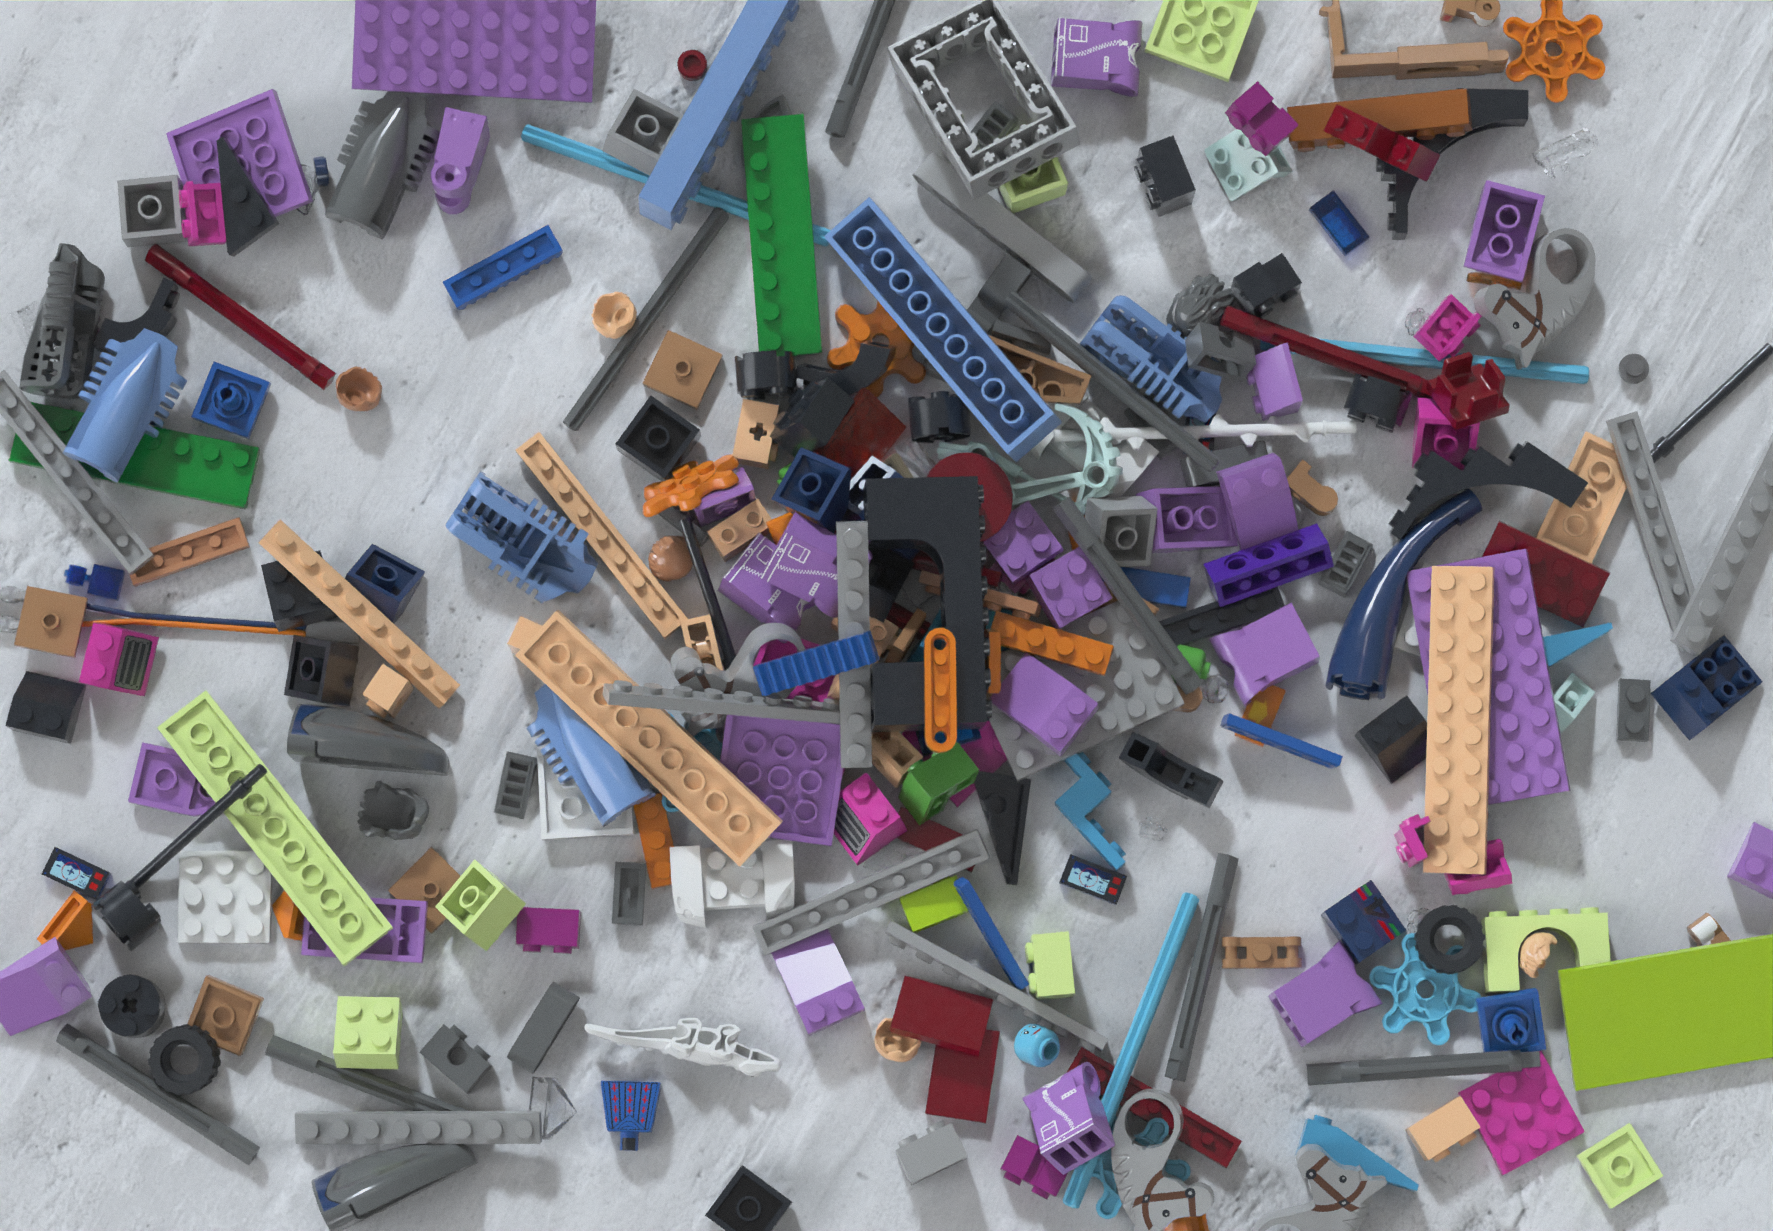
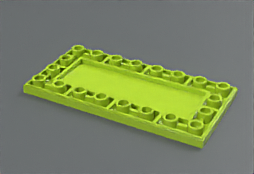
[1558,934,1773,1091]

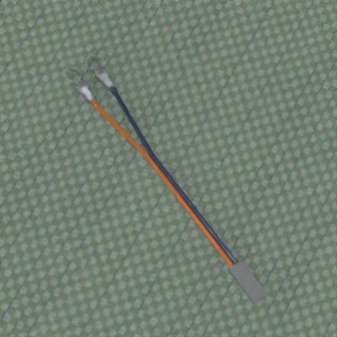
[0,586,360,644]

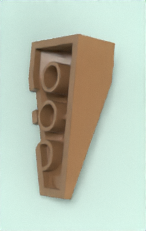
[989,335,1092,405]

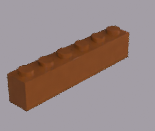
[1287,88,1472,152]

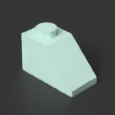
[1553,673,1595,734]

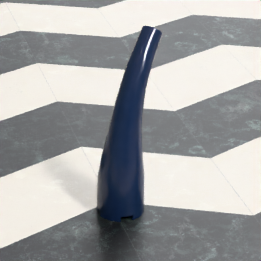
[1325,488,1483,700]

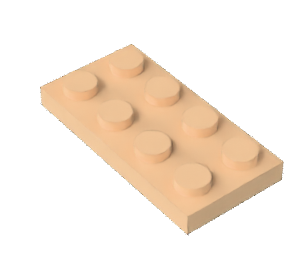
[1536,431,1627,563]

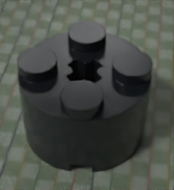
[735,350,797,401]
[1344,373,1413,433]
[908,391,971,444]
[92,880,161,952]
[98,974,165,1038]

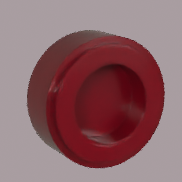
[677,50,707,81]

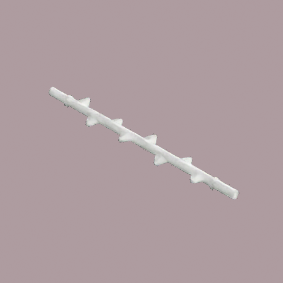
[1054,414,1356,451]

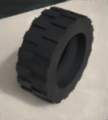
[1414,905,1485,975]
[148,1024,221,1095]

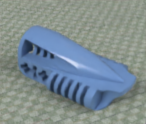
[1079,295,1222,423]
[62,328,187,483]
[445,471,598,603]
[527,684,656,827]

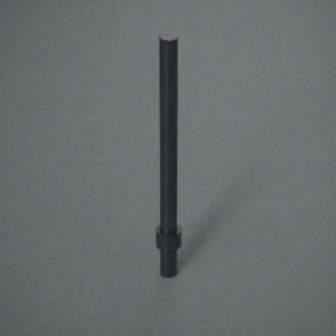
[1650,343,1773,464]
[678,517,736,670]
[130,764,267,889]

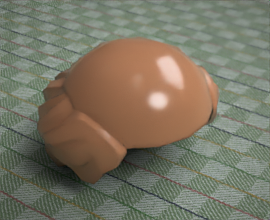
[335,366,382,411]
[648,535,693,581]

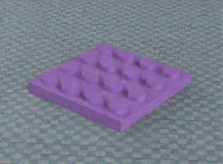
[166,89,313,217]
[720,715,843,846]

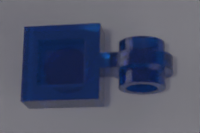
[64,564,125,601]

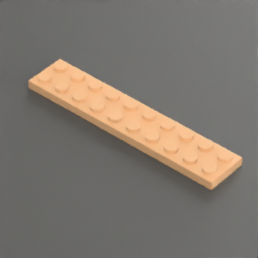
[1423,566,1495,875]
[515,610,783,867]

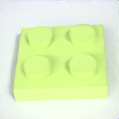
[1577,1123,1663,1209]

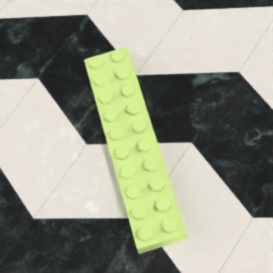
[157,691,393,967]

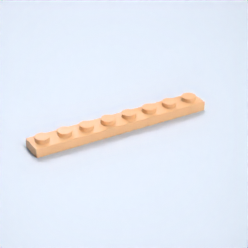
[515,432,688,639]
[258,520,460,708]

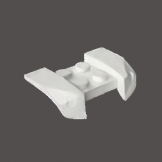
[1031,393,1159,498]
[669,840,795,928]

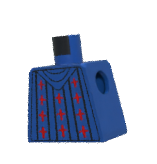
[601,1081,661,1151]

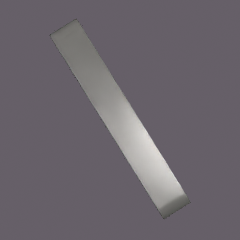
[912,152,1092,303]

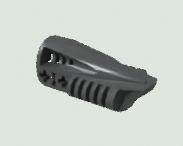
[325,91,440,240]
[19,243,105,399]

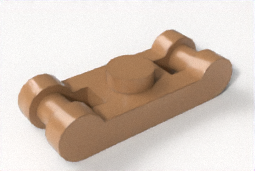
[1222,936,1302,969]

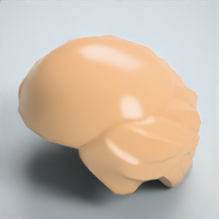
[591,292,637,339]
[1519,932,1557,978]
[874,1018,921,1062]

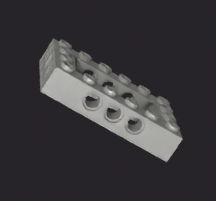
[887,0,1080,200]

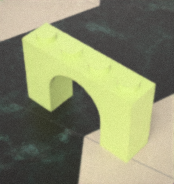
[1481,907,1611,994]

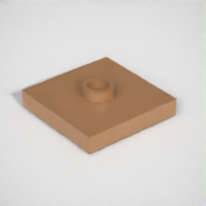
[642,330,723,410]
[14,586,88,658]
[884,608,927,663]
[388,847,460,934]
[187,975,264,1056]

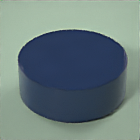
[313,156,329,187]

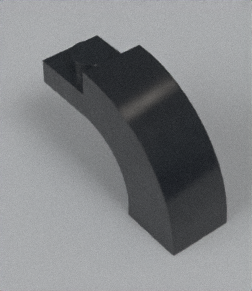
[93,277,180,355]
[796,340,897,395]
[1119,732,1224,808]

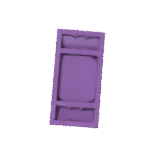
[301,898,428,963]

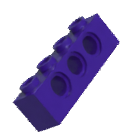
[1203,523,1334,607]

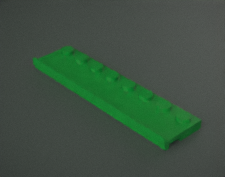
[741,113,823,357]
[8,402,260,510]

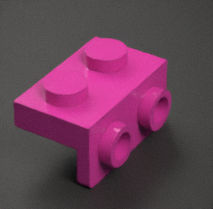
[179,181,226,246]
[1413,294,1482,361]
[1394,814,1431,867]
[1444,839,1513,895]

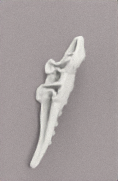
[585,1018,782,1078]

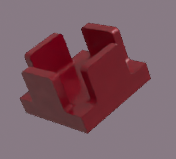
[1426,352,1510,430]

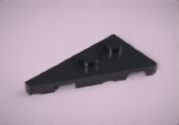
[216,137,280,257]
[974,771,1031,885]

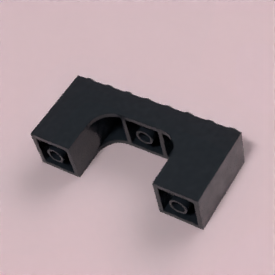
[863,476,992,732]

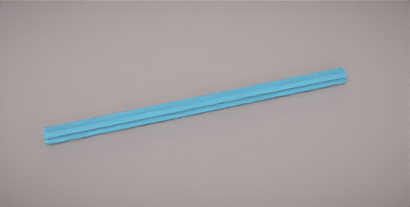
[521,124,831,246]
[1260,338,1589,384]
[1063,892,1199,1209]

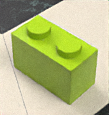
[899,875,969,933]

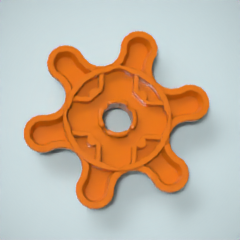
[1503,0,1605,103]
[827,300,926,399]
[643,454,739,517]

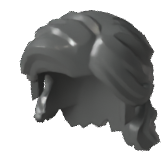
[1166,274,1237,338]
[357,781,429,840]

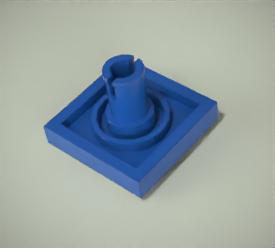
[191,361,271,439]
[1475,988,1546,1052]

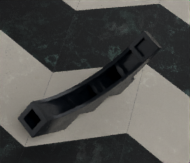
[1376,88,1528,240]
[1388,441,1588,540]

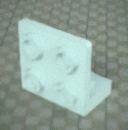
[1204,129,1293,201]

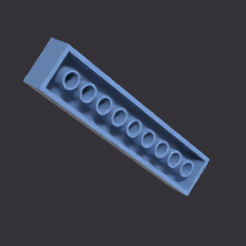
[638,0,800,230]
[824,197,1062,462]

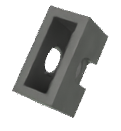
[1185,322,1256,382]
[419,1024,492,1094]

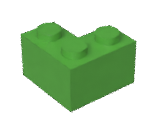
[898,742,979,826]

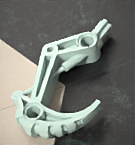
[937,404,1123,516]

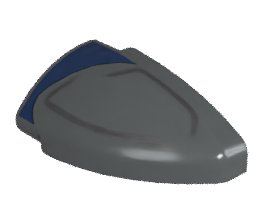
[287,704,449,776]
[311,1144,478,1231]

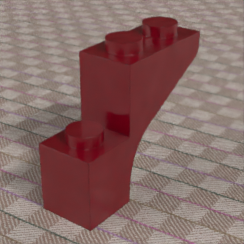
[1323,104,1440,182]

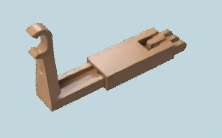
[1319,0,1509,80]

